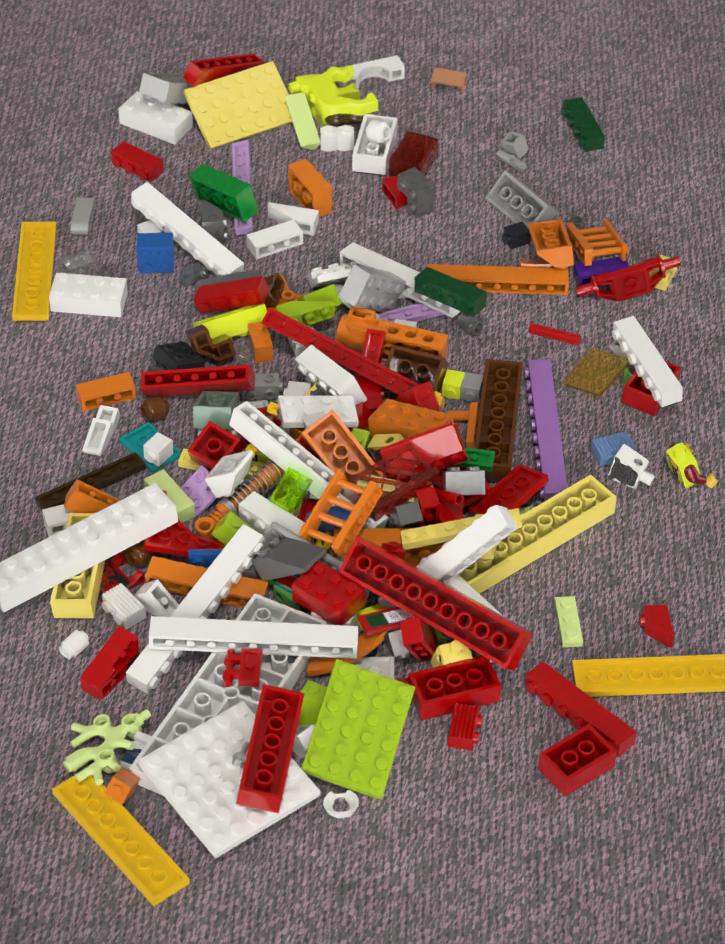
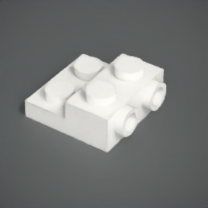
[307,263,351,289]

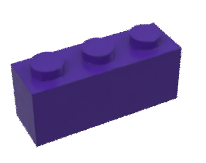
[573,257,629,287]

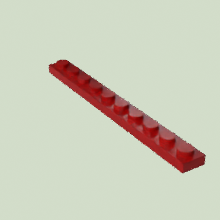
[261,307,420,395]

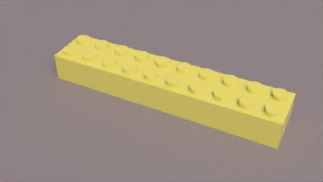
[458,475,617,594]

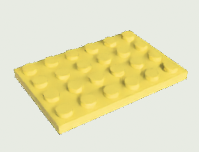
[183,61,293,150]

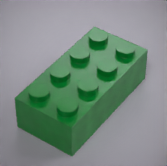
[188,164,259,223]

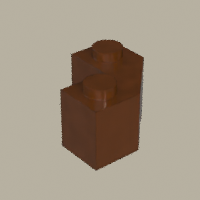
[185,324,236,361]

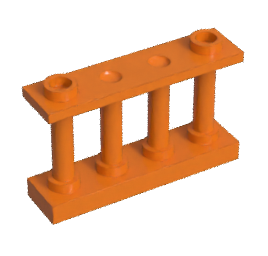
[566,218,628,266]
[299,469,383,559]

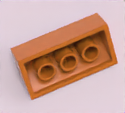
[527,219,574,269]

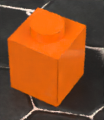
[104,768,141,805]

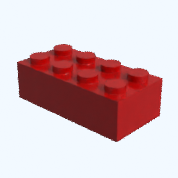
[408,656,501,720]

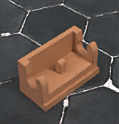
[431,67,467,93]

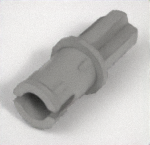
[496,149,527,172]

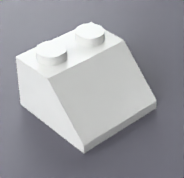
[205,450,253,498]

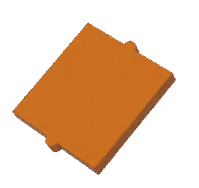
[519,259,553,268]

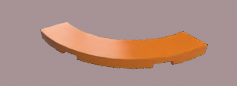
[306,606,398,677]

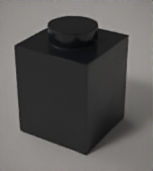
[502,221,530,249]

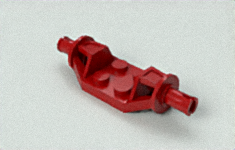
[575,254,681,301]

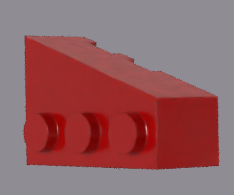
[80,626,140,701]

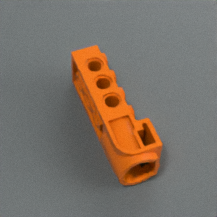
[336,306,449,363]

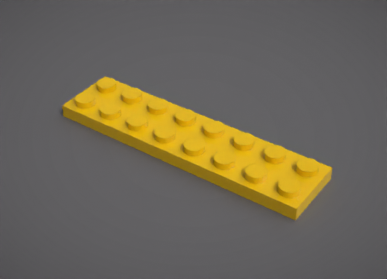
[12,221,57,321]
[572,654,725,697]
[52,775,190,907]

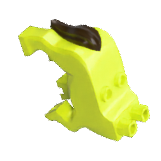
[288,65,378,127]

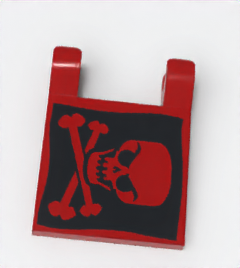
[97,552,146,605]

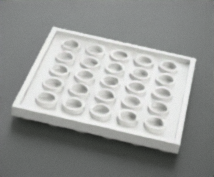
[138,701,321,859]

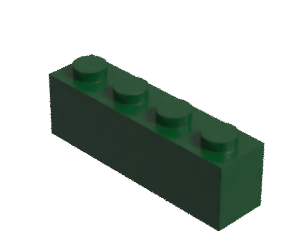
[561,97,605,152]
[414,267,487,317]

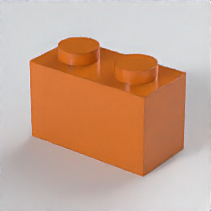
[248,322,273,363]

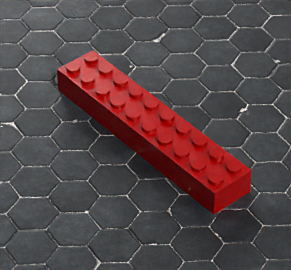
[338,536,534,671]

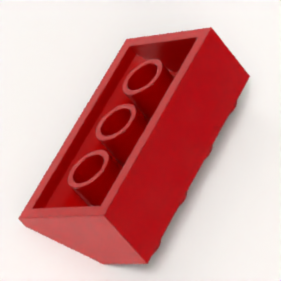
[379,422,468,483]

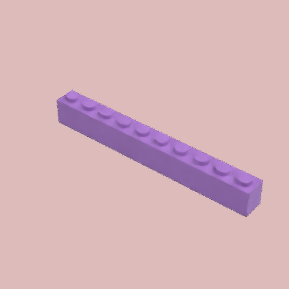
[524,359,567,502]

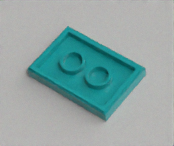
[119,422,182,474]

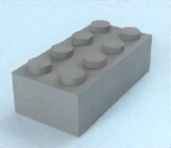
[139,73,192,105]
[339,264,406,312]

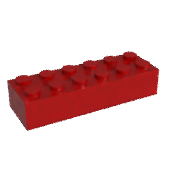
[236,684,305,814]

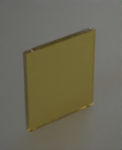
[561,348,630,397]

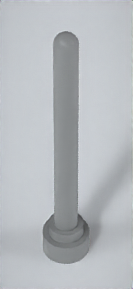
[271,522,343,571]

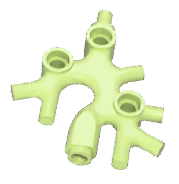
[63,709,151,785]

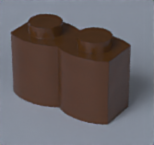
[264,272,285,307]

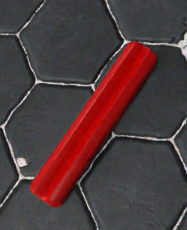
[528,323,581,345]

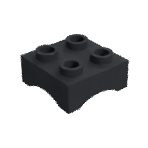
[152,341,206,370]

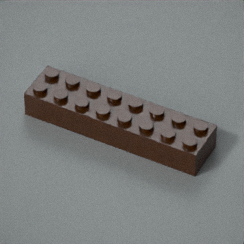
[474,359,523,482]

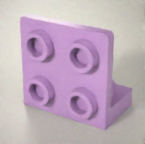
[181,465,232,516]

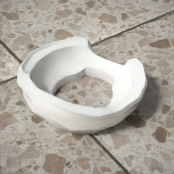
[323,790,359,818]

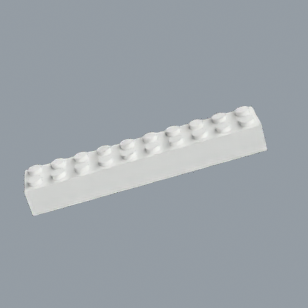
[0,483,178,613]

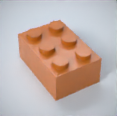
[288,158,333,217]

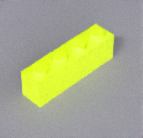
[193,304,267,340]

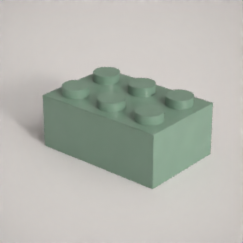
[193,391,240,431]

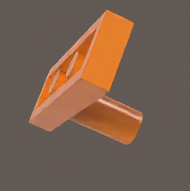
[448,402,479,448]

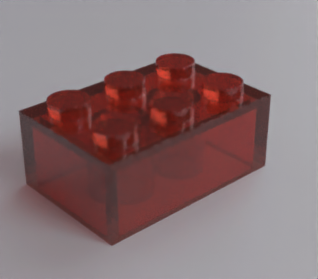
[389,131,439,177]

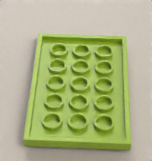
[301,659,415,800]

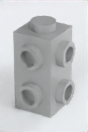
[242,373,283,400]

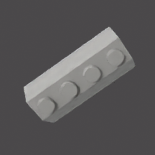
[485,170,559,228]

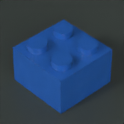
[137,233,174,273]

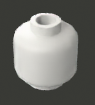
[366,119,391,143]

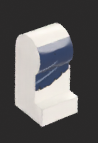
[120,731,152,772]

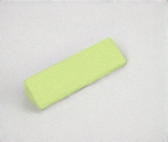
[285,93,321,150]

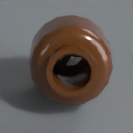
[140,396,170,422]
[125,540,155,568]

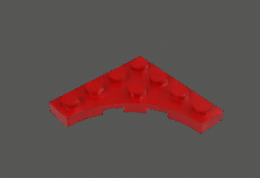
[143,490,223,557]

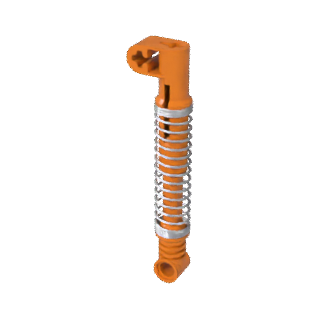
[195,428,305,540]

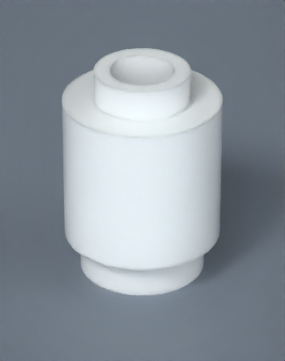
[59,630,89,660]

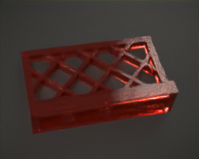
[348,443,440,520]

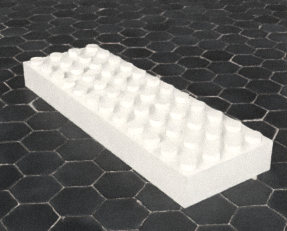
[130,593,327,796]

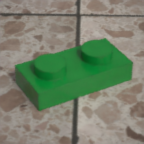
[453,447,495,471]

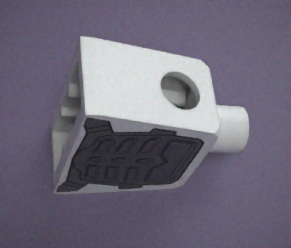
[607,444,655,489]

